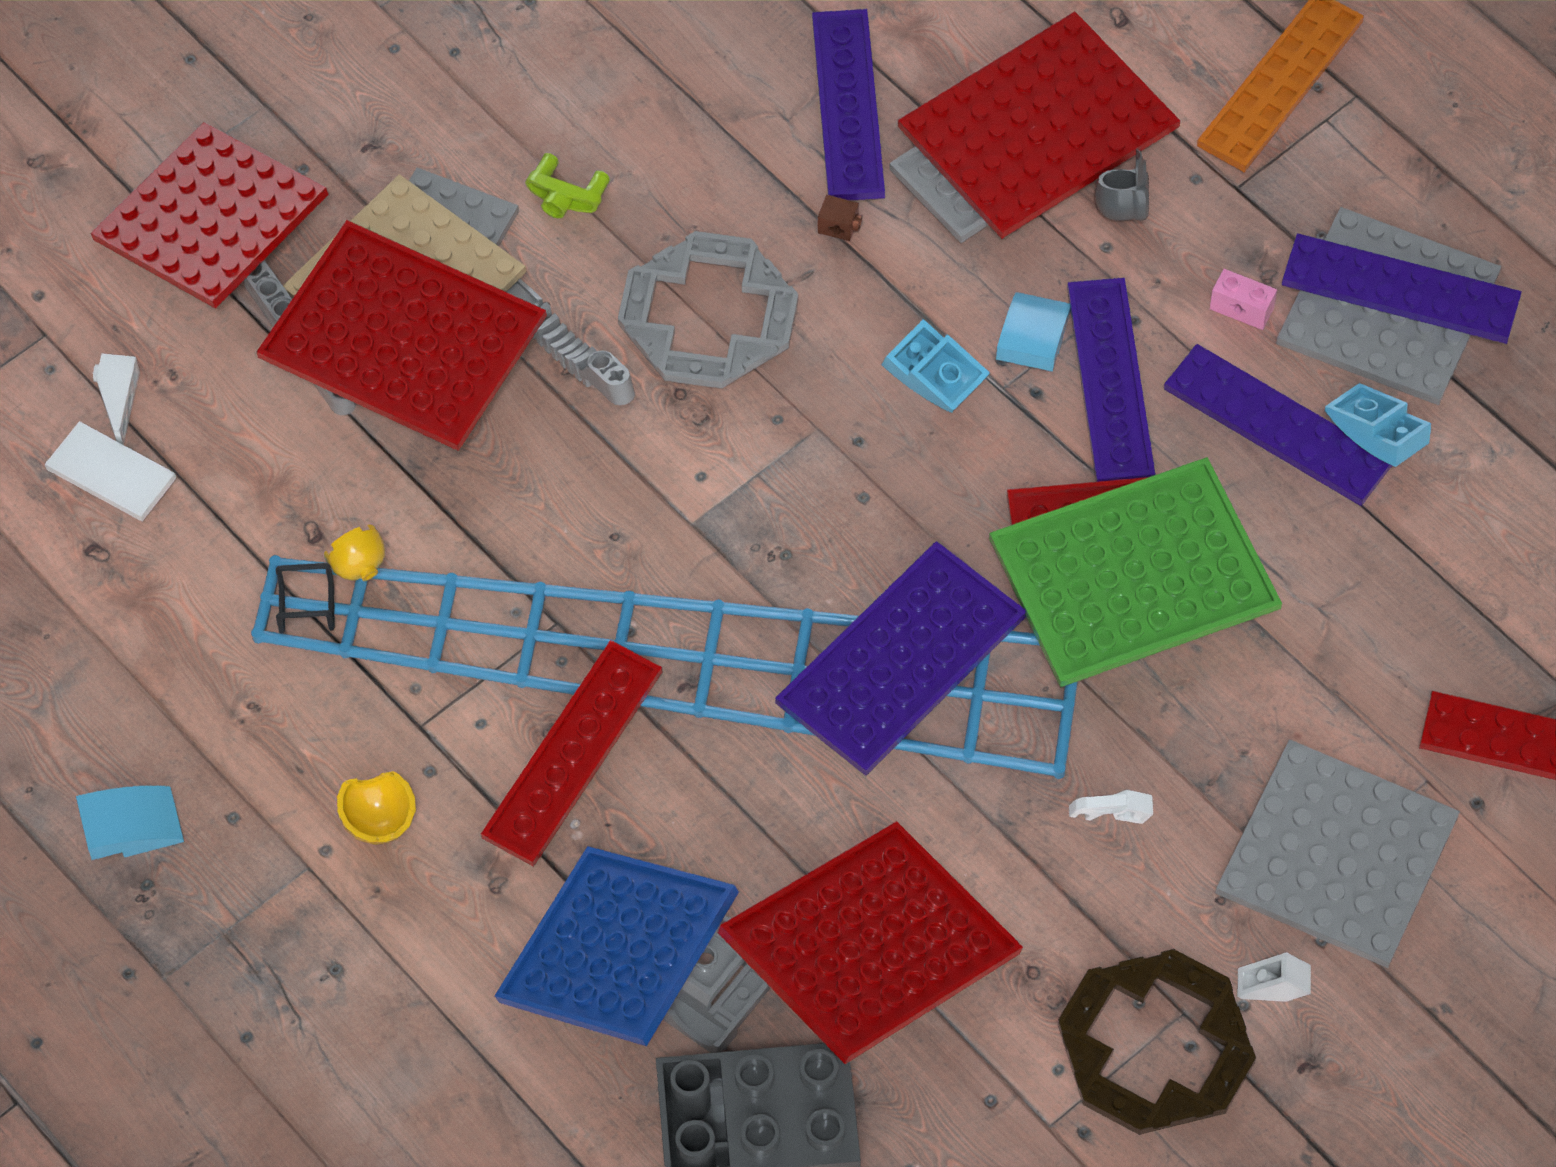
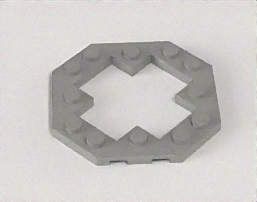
[618,231,798,389]

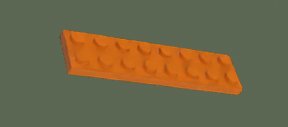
[1197,0,1364,173]

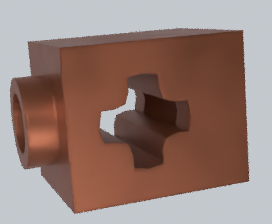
[818,195,863,241]

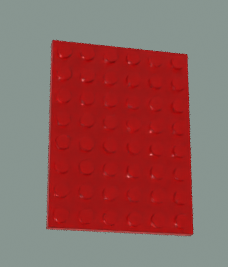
[898,11,1181,239]
[256,220,547,451]
[717,821,1023,1064]

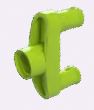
[525,153,610,219]

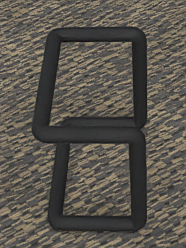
[276,563,335,634]

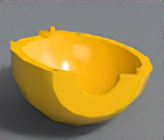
[337,771,416,845]

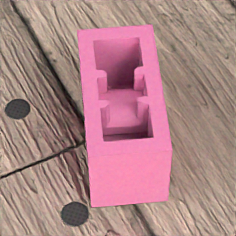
[1210,269,1277,330]

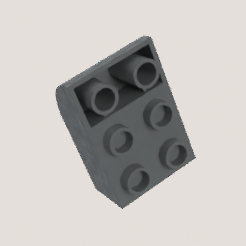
[656,1043,861,1167]

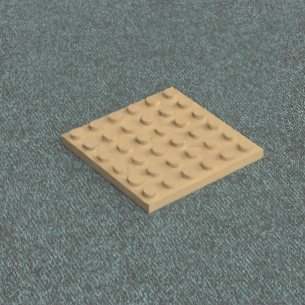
[283,174,526,299]

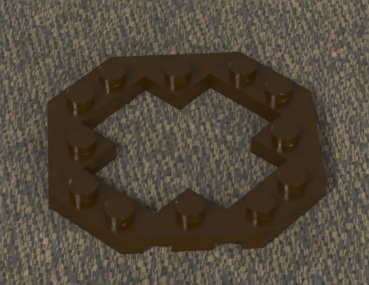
[1058,949,1256,1135]

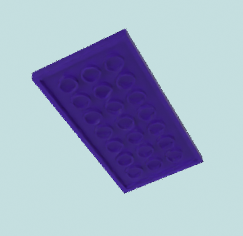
[775,541,1026,776]

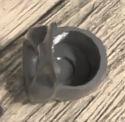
[1095,148,1149,221]

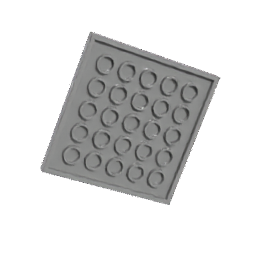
[1276,207,1502,405]
[1215,739,1460,968]

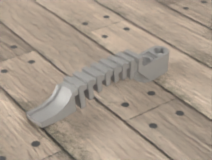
[507,279,635,405]

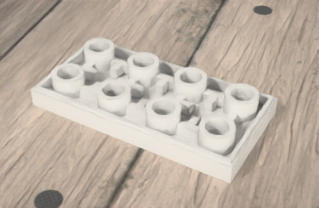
[45,421,176,522]

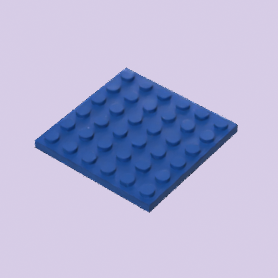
[494,846,739,1046]

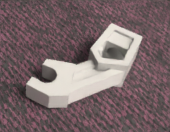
[1069,790,1153,824]

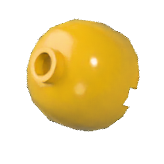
[324,524,385,581]

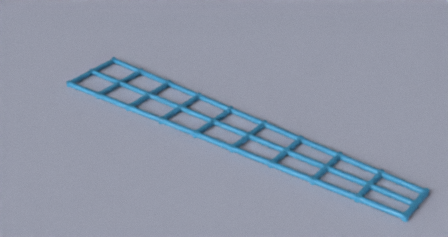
[251,555,1078,779]

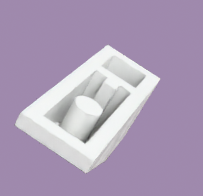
[93,354,140,445]

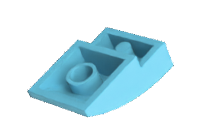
[996,292,1070,372]
[881,319,990,413]
[1325,383,1431,467]
[76,786,184,860]

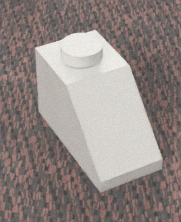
[1237,952,1311,1002]

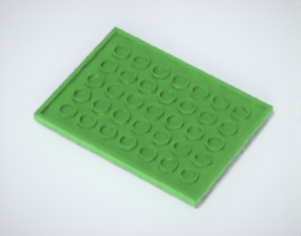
[989,457,1282,687]

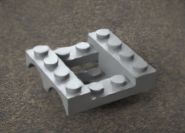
[663,915,770,1053]

